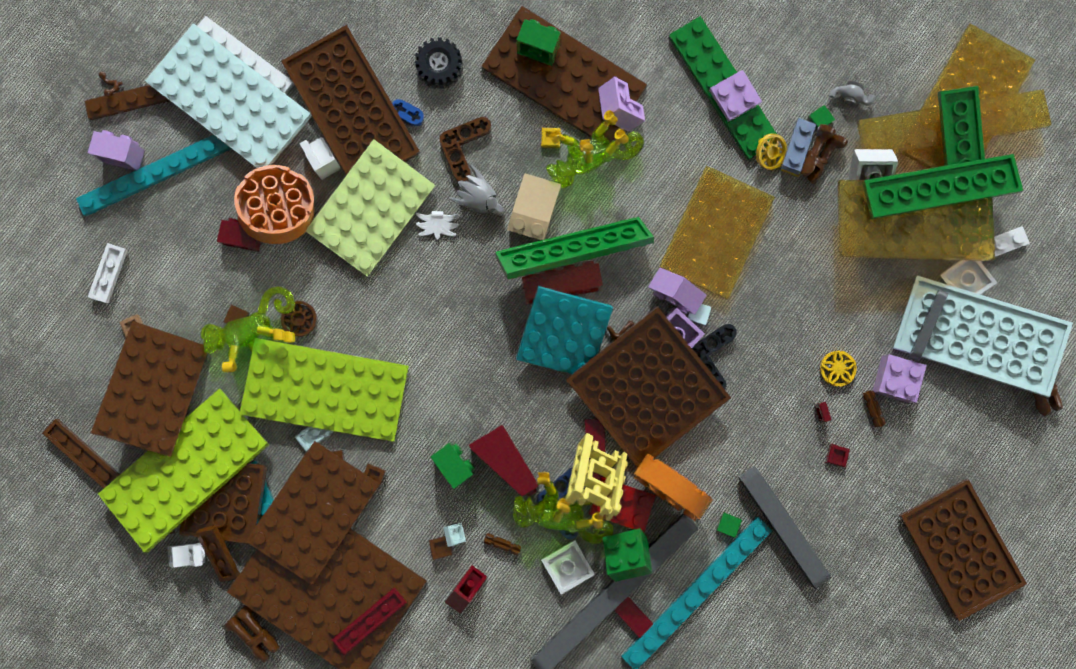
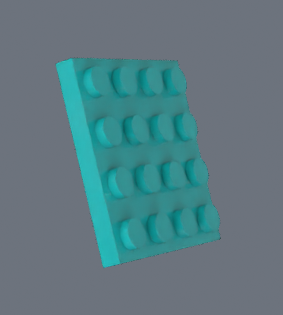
[516,286,613,374]

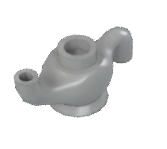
[829,81,876,106]

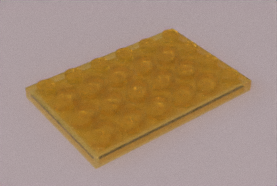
[658,165,775,300]

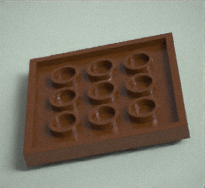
[179,463,267,544]

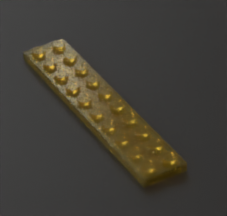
[857,89,1052,153]

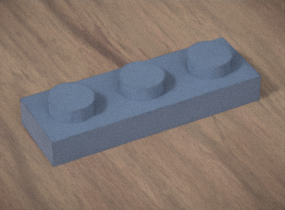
[781,118,816,175]

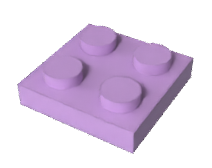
[709,70,762,122]

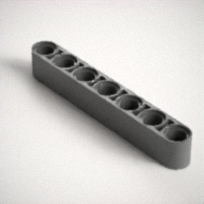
[738,466,831,590]

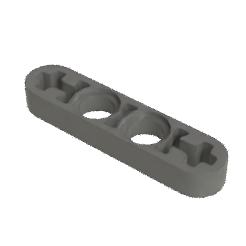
[909,289,948,361]

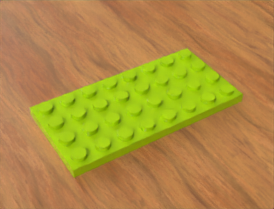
[240,338,409,442]
[98,388,269,553]

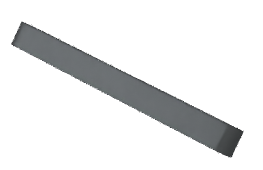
[530,513,699,669]

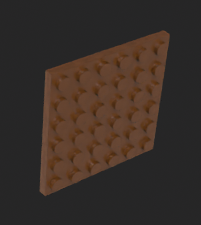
[566,306,731,468]

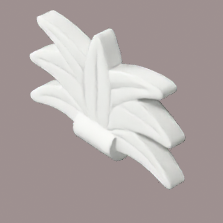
[416,211,459,240]

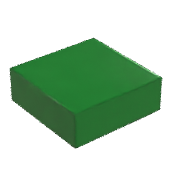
[808,105,835,130]
[716,512,742,538]

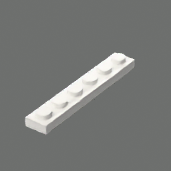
[198,16,294,94]

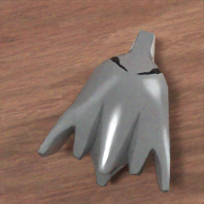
[449,165,504,216]

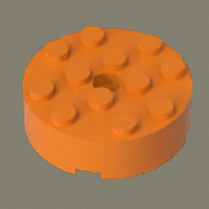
[234,165,315,244]
[634,454,713,521]

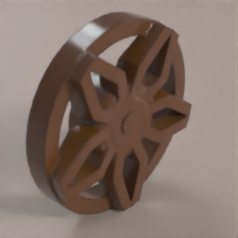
[281,301,317,337]

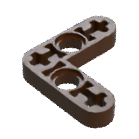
[440,117,492,182]

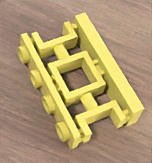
[566,433,628,521]

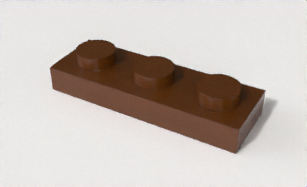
[196,525,240,582]

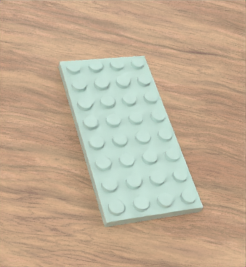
[145,23,312,168]
[893,276,1073,397]

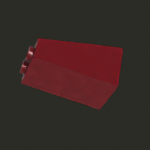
[469,425,539,497]

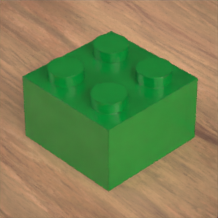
[516,19,561,66]
[430,442,475,489]
[603,528,653,582]

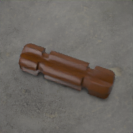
[863,390,886,427]
[483,533,521,556]

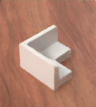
[300,137,341,180]

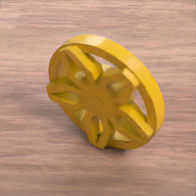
[756,134,787,170]
[820,351,857,387]

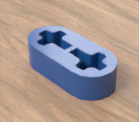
[392,99,424,126]

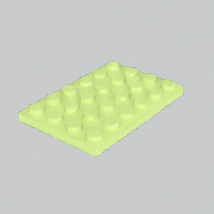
[306,139,435,277]

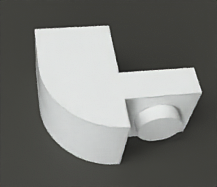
[168,543,205,568]

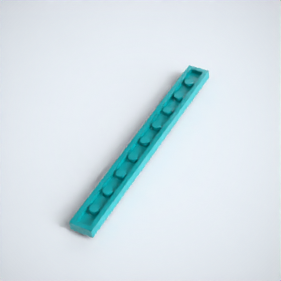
[76,135,231,217]
[621,517,772,669]

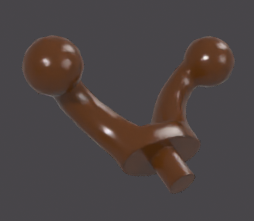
[98,71,123,97]
[607,321,634,340]

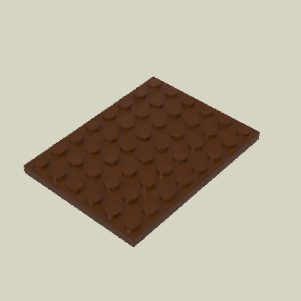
[227,528,427,669]

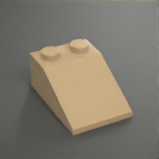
[507,173,561,240]

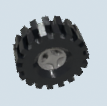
[415,37,463,89]

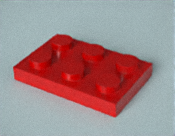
[588,477,656,532]

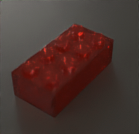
[522,261,603,305]

